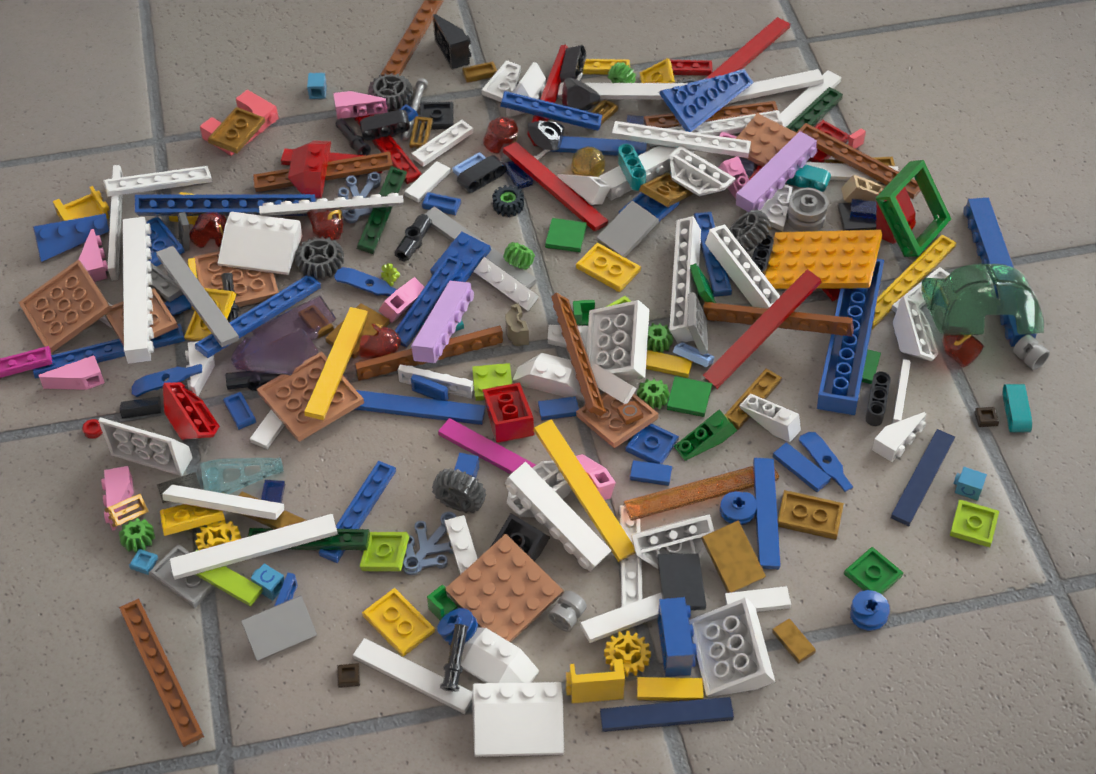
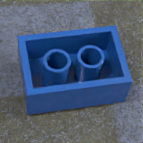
[657,597,697,677]

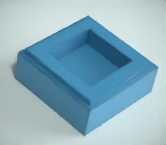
[129,549,159,575]

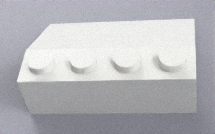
[218,212,303,275]
[586,300,649,381]
[98,418,192,476]
[689,597,775,697]
[472,682,564,757]

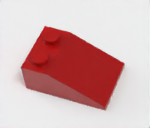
[876,187,916,244]
[482,382,535,443]

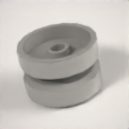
[786,188,828,232]

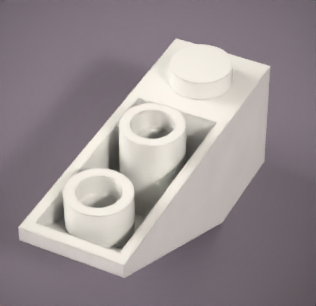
[557,174,611,205]
[185,341,215,396]
[739,394,801,442]
[872,412,926,462]

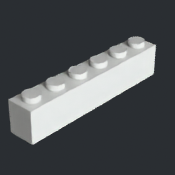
[599,145,694,201]
[705,224,780,309]
[505,462,612,572]

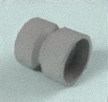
[1013,334,1050,370]
[548,591,587,631]

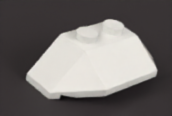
[506,62,546,117]
[669,146,735,196]
[893,296,938,361]
[512,353,585,402]
[507,461,572,517]
[631,514,714,569]
[457,628,539,684]

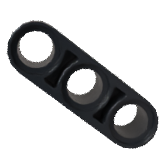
[560,45,586,83]
[360,110,410,140]
[457,155,507,193]
[752,235,774,276]
[865,371,891,427]

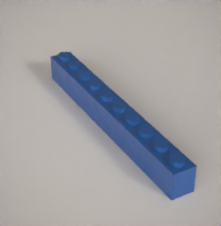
[135,194,316,216]
[963,197,1037,347]

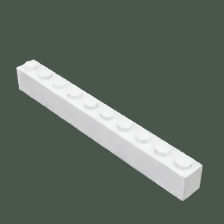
[123,217,154,364]

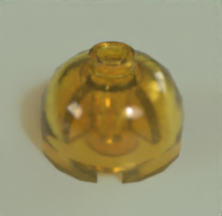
[571,146,605,177]

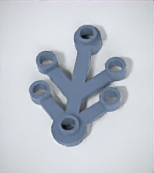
[338,172,381,223]
[402,512,456,575]

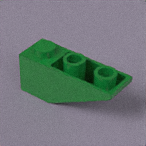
[674,409,737,461]

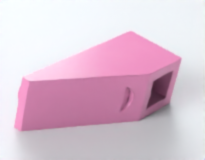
[333,91,387,119]
[718,156,749,199]
[79,229,108,282]
[378,277,424,323]
[38,356,105,390]
[576,454,616,500]
[101,466,134,530]

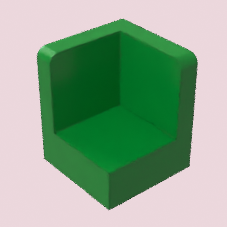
[573,300,595,326]
[427,585,458,620]

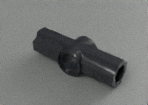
[394,214,432,262]
[225,365,284,391]

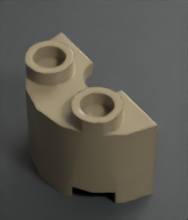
[505,303,529,346]

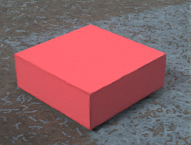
[848,128,866,149]

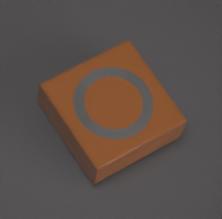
[617,401,643,425]

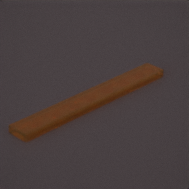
[624,466,779,521]

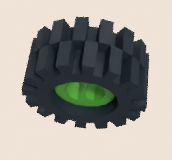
[492,185,524,217]

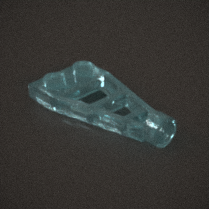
[200,457,284,494]

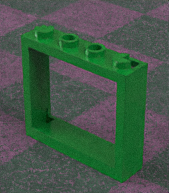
[875,160,951,257]

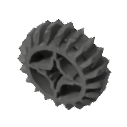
[368,73,413,111]
[729,209,771,252]
[295,236,344,280]
[432,468,486,513]

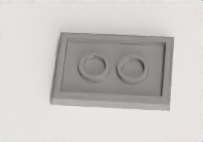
[597,201,659,257]
[687,292,708,355]
[149,544,216,608]
[241,595,317,661]

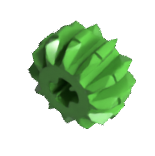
[608,62,636,83]
[503,242,535,270]
[647,322,673,353]
[637,378,670,410]
[119,518,155,553]

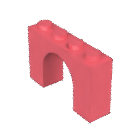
[200,89,279,156]

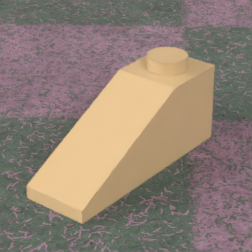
[841,175,886,205]

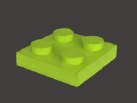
[472,363,512,401]
[949,499,999,548]
[360,532,409,571]

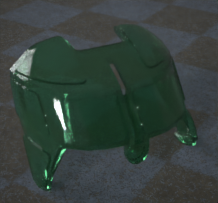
[921,264,1044,335]

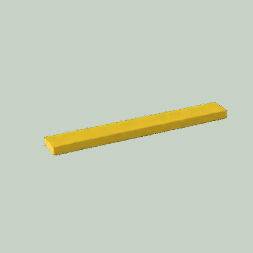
[872,234,957,329]
[305,307,368,420]
[534,419,635,562]

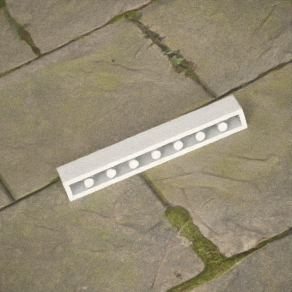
[669,216,701,344]

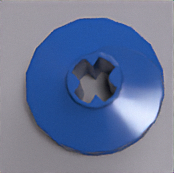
[720,491,757,525]
[850,590,890,631]
[437,608,478,647]

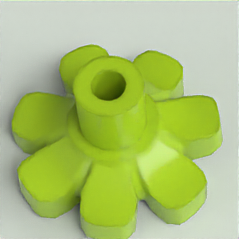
[381,263,400,286]

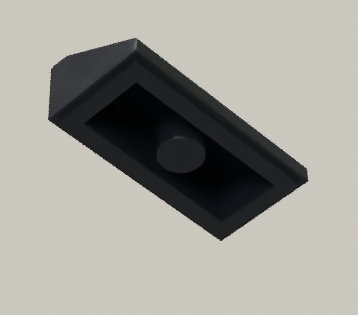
[120,396,161,419]

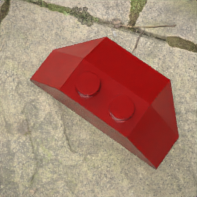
[288,141,331,199]
[163,382,220,439]

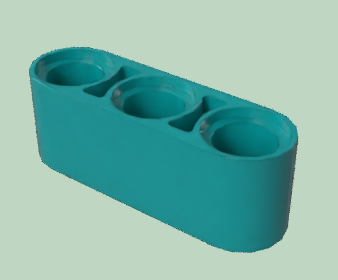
[618,144,646,191]
[786,164,831,192]
[1002,384,1032,433]

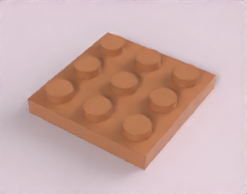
[736,113,797,167]
[105,288,178,346]
[576,392,659,449]

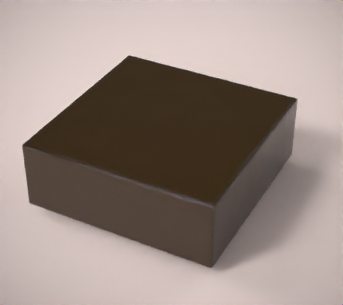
[974,407,999,427]
[337,663,360,688]

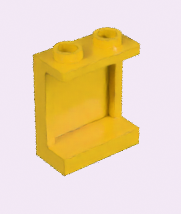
[53,186,110,221]
[566,659,625,703]

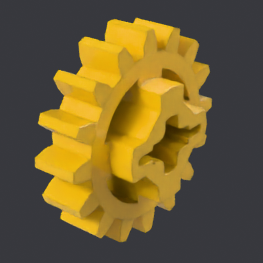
[195,520,241,551]
[604,631,651,677]

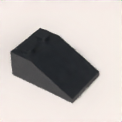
[433,14,471,70]
[490,513,551,562]

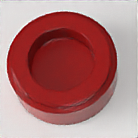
[82,419,103,439]

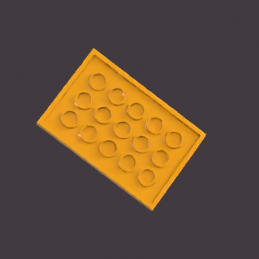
[765,230,882,289]

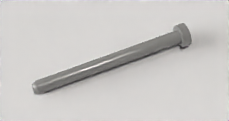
[402,78,428,140]

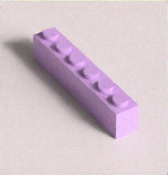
[736,131,817,212]
[411,281,474,363]

